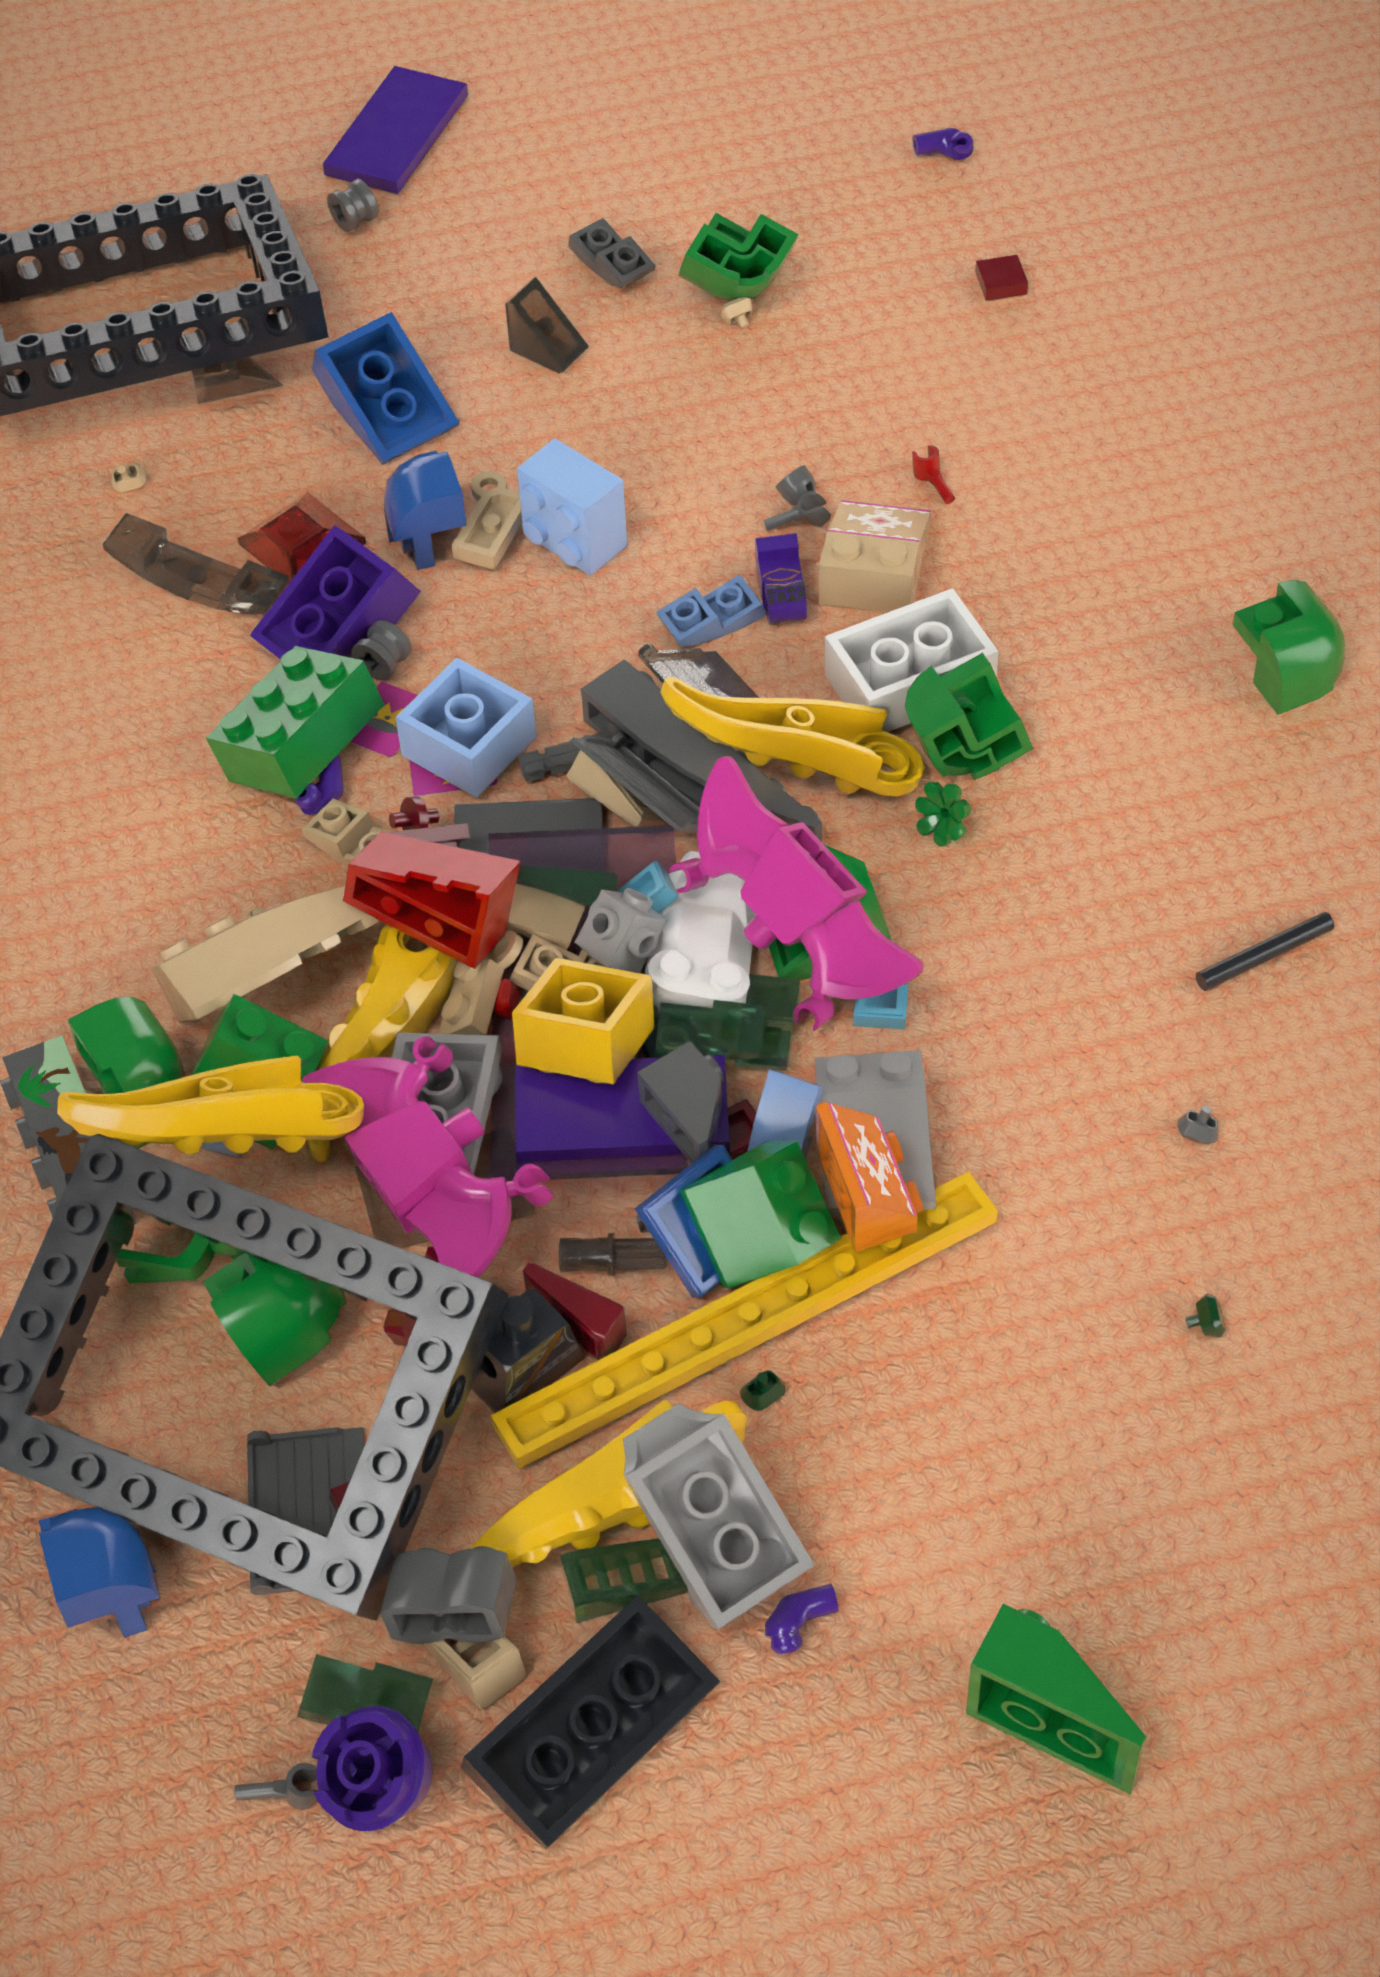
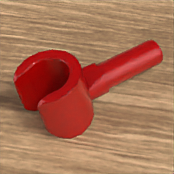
[912,445,955,504]

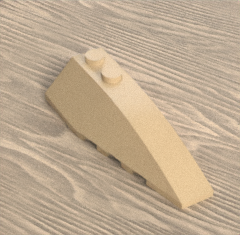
[150,886,380,1022]

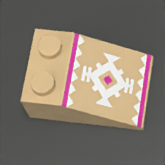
[819,499,932,613]

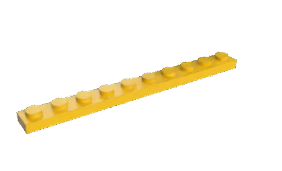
[491,1171,998,1469]

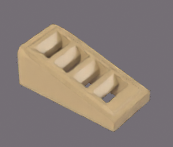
[567,750,666,830]
[422,1636,526,1710]

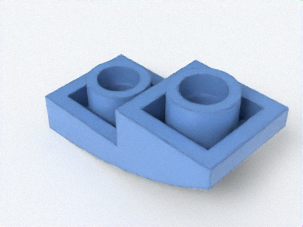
[656,574,766,647]
[748,1069,824,1159]

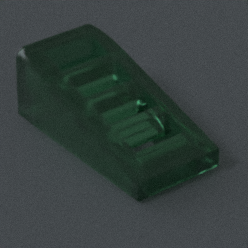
[517,866,618,907]
[560,1538,688,1623]

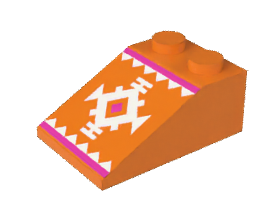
[816,1102,924,1253]

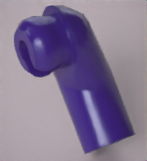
[912,128,974,160]
[294,755,344,816]
[765,1583,839,1654]

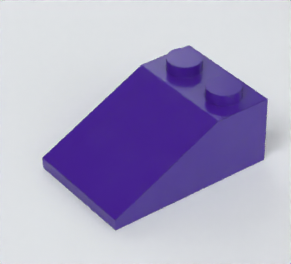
[250,525,421,659]

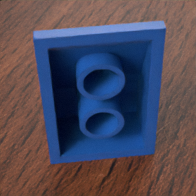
[312,312,460,465]

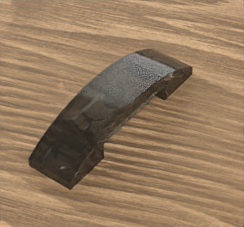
[103,513,289,614]

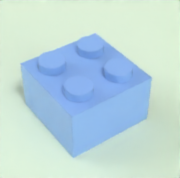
[517,438,628,576]
[395,658,537,798]

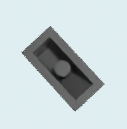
[637,1041,724,1163]

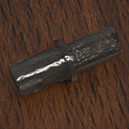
[558,1233,668,1276]

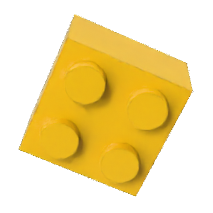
[512,958,654,1084]

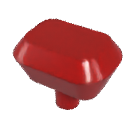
[493,978,519,1019]

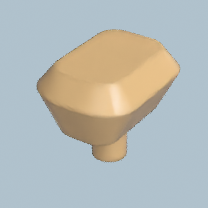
[720,297,752,329]
[111,463,146,493]

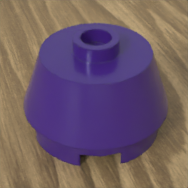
[312,1706,433,1831]

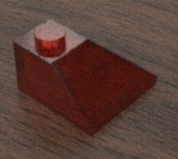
[237,492,366,584]

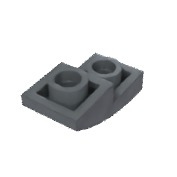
[568,218,655,288]

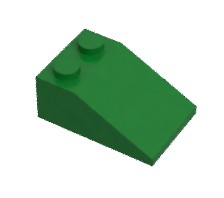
[966,1604,1146,1795]

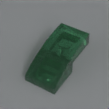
[735,974,801,1071]
[654,1000,766,1061]
[297,1654,433,1732]

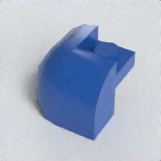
[384,451,466,570]
[39,1507,160,1638]

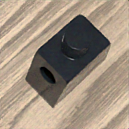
[471,1289,584,1413]

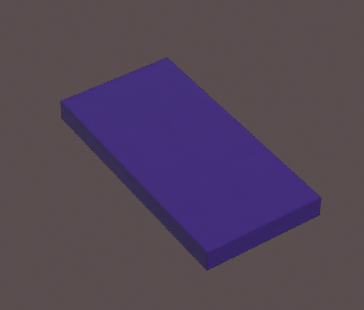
[323,66,468,194]
[515,1055,730,1162]

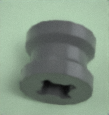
[327,179,379,232]
[351,620,412,681]

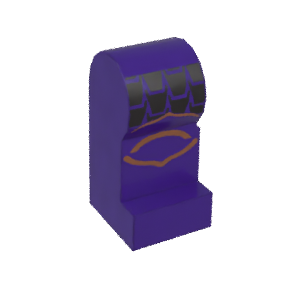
[755,533,807,624]

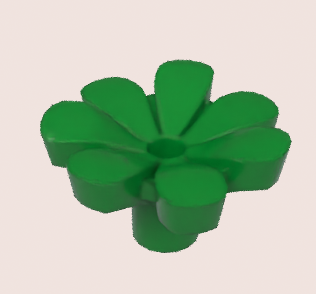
[915,782,970,846]

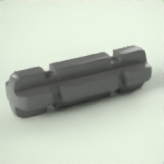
[519,732,611,782]

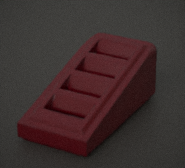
[523,1262,627,1360]

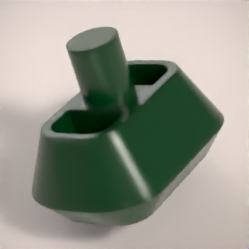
[1185,1293,1226,1337]
[740,1370,785,1411]

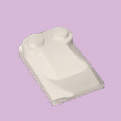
[645,851,756,1029]

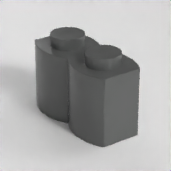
[380,1546,517,1643]

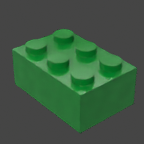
[206,646,385,799]

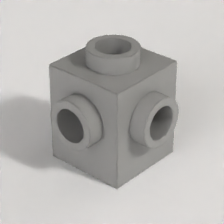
[574,888,667,973]

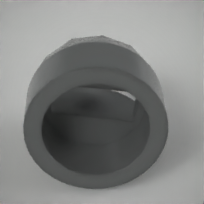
[776,465,816,505]

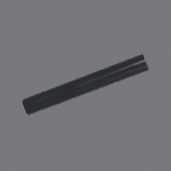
[1195,911,1334,991]

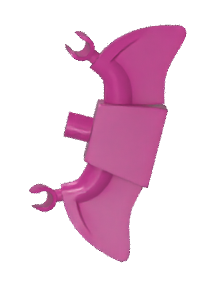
[669,756,924,1031]
[302,1036,553,1277]

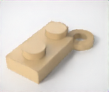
[451,471,523,570]
[438,930,523,1035]

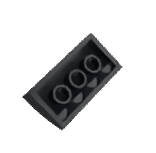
[460,1595,720,1850]

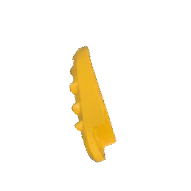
[660,677,924,797]
[307,924,457,1162]
[58,1056,364,1155]
[470,1399,748,1567]

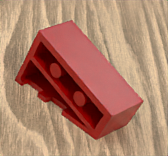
[343,831,521,969]

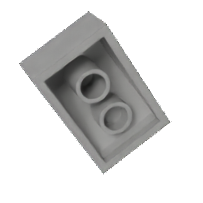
[815,1050,936,1216]

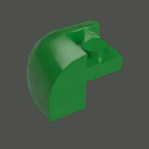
[678,213,799,301]
[1232,580,1345,715]
[905,652,1033,780]
[67,997,186,1149]
[203,1253,347,1387]

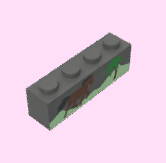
[0,1035,137,1224]

